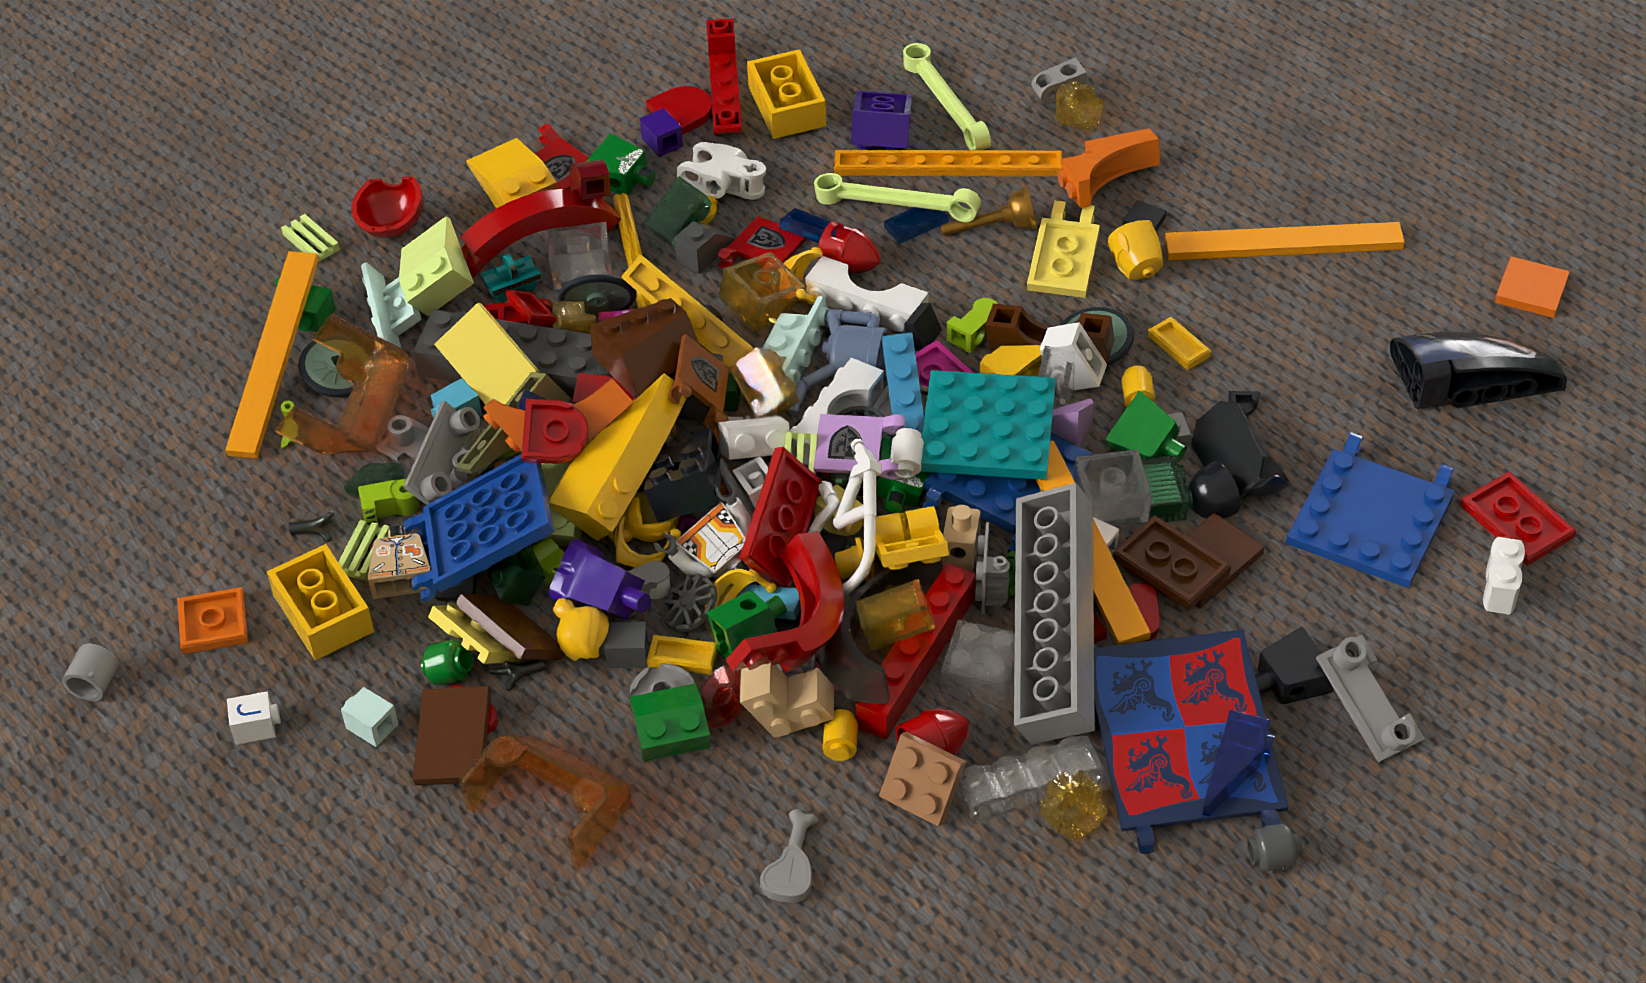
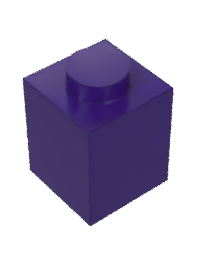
[640,108,683,157]

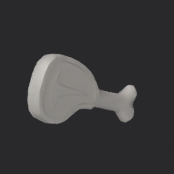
[760,808,818,903]

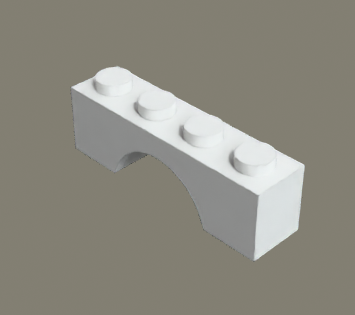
[805,256,928,333]
[790,358,884,465]

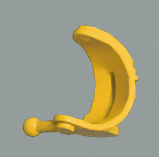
[780,247,822,304]
[613,516,681,568]
[704,569,777,609]

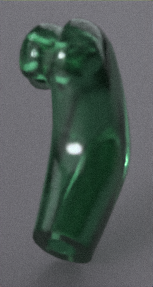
[344,462,405,498]

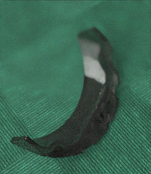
[818,557,943,704]

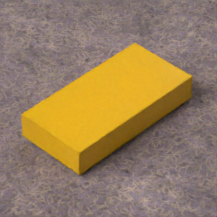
[1148,317,1211,370]
[646,635,718,675]

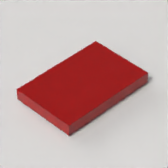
[1460,471,1577,566]

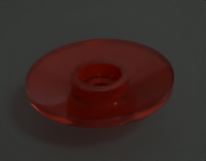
[699,665,745,728]

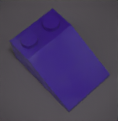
[851,90,912,150]

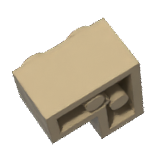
[740,663,834,737]

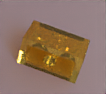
[729,347,800,418]
[855,579,935,651]

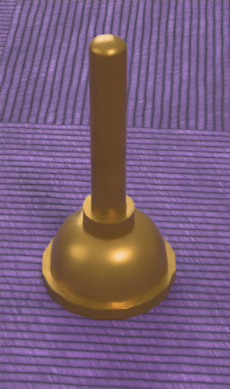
[941,185,1038,236]

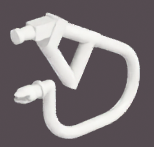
[808,439,881,596]

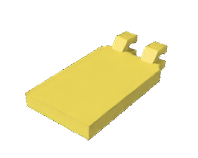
[1027,200,1100,298]
[434,303,540,405]

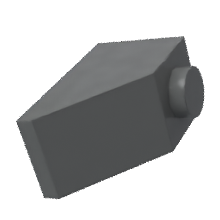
[674,221,736,274]

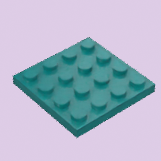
[920,370,1056,480]

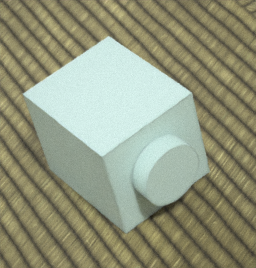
[341,687,399,747]

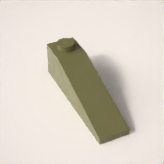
[456,372,571,474]

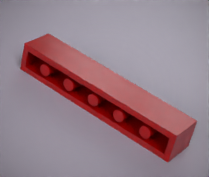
[855,563,976,740]

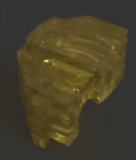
[1055,80,1104,131]
[553,301,596,334]
[1039,769,1108,841]

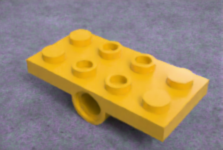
[875,506,949,569]

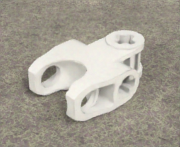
[677,142,766,200]

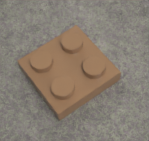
[879,732,966,826]

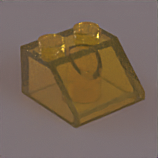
[718,252,807,331]

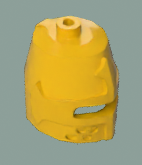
[1108,220,1163,281]

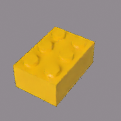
[747,49,826,139]
[266,544,374,661]

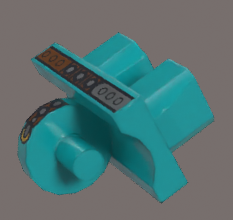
[480,254,542,302]

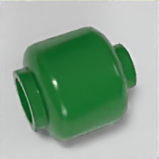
[421,640,473,685]

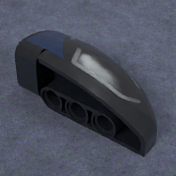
[1390,331,1567,409]

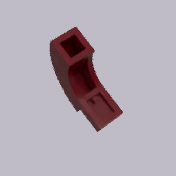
[569,160,610,200]

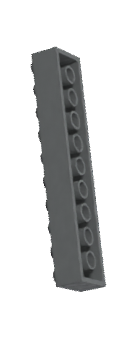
[413,309,724,422]

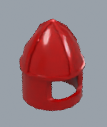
[817,221,881,274]
[895,708,970,755]

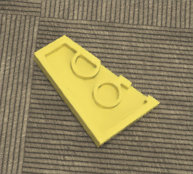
[428,602,522,664]

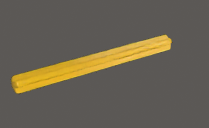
[613,193,652,308]

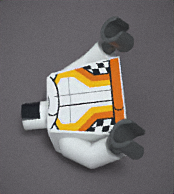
[654,480,753,580]

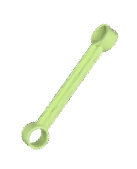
[903,43,991,150]
[814,173,981,222]

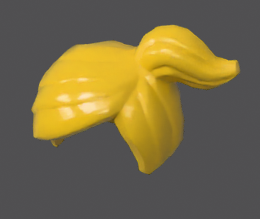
[608,492,679,543]
[553,598,609,661]

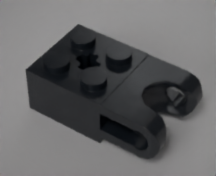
[644,427,722,523]

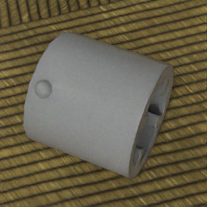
[62,643,119,701]

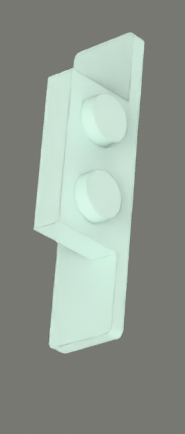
[361,262,421,359]
[760,296,830,399]

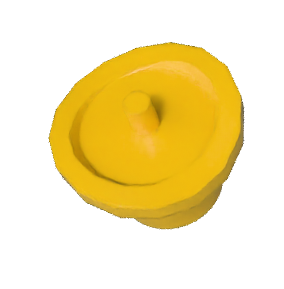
[835,537,875,582]

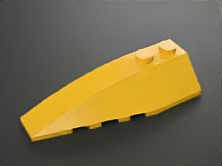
[548,373,686,541]

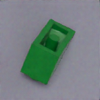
[275,278,336,333]

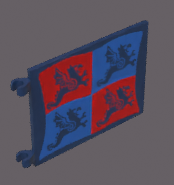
[1094,630,1289,854]

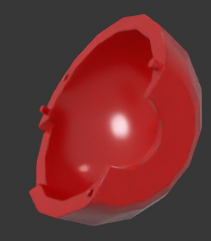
[351,176,424,238]

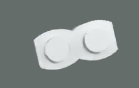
[1483,537,1525,615]

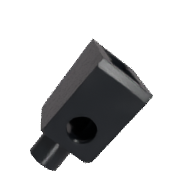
[1255,627,1334,705]

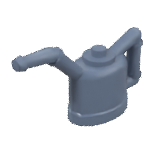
[788,309,887,415]

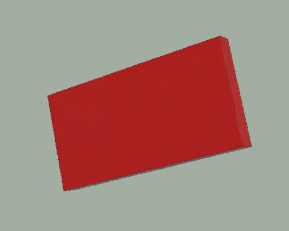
[739,447,822,588]

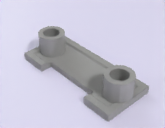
[403,401,481,505]
[377,415,493,491]
[1316,635,1425,763]

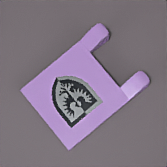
[813,414,906,480]

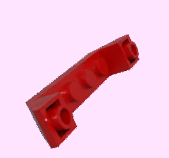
[706,19,742,136]

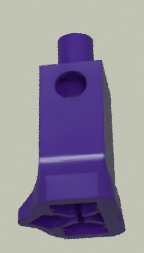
[549,539,651,620]

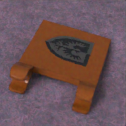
[668,334,729,431]

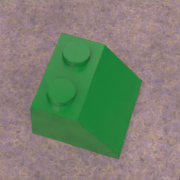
[629,683,710,762]

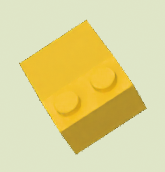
[466,138,557,208]

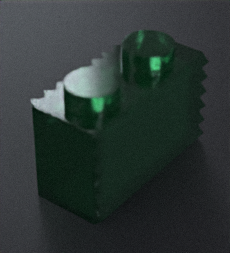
[1136,455,1193,523]

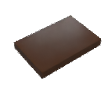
[1187,513,1264,609]
[1112,515,1231,610]
[456,594,565,660]
[413,686,491,785]

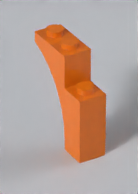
[1057,128,1160,208]
[483,378,633,454]

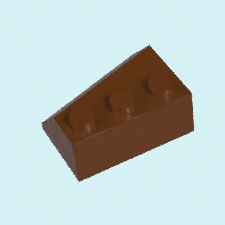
[591,298,699,399]

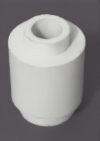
[890,428,924,478]

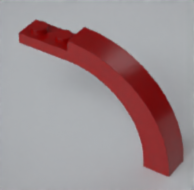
[445,189,621,305]
[726,531,844,672]

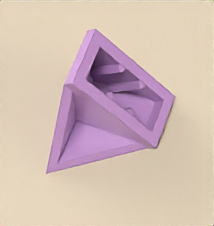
[1051,398,1094,447]

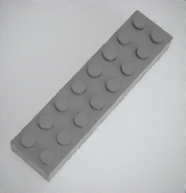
[1014,483,1095,745]

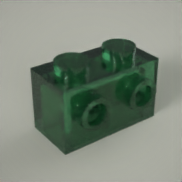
[644,176,712,248]
[487,545,546,606]

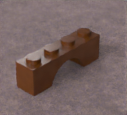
[985,303,1115,363]

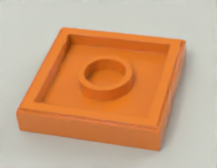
[1495,256,1570,318]
[177,587,248,654]

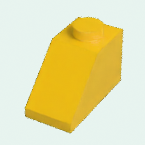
[979,345,1048,377]

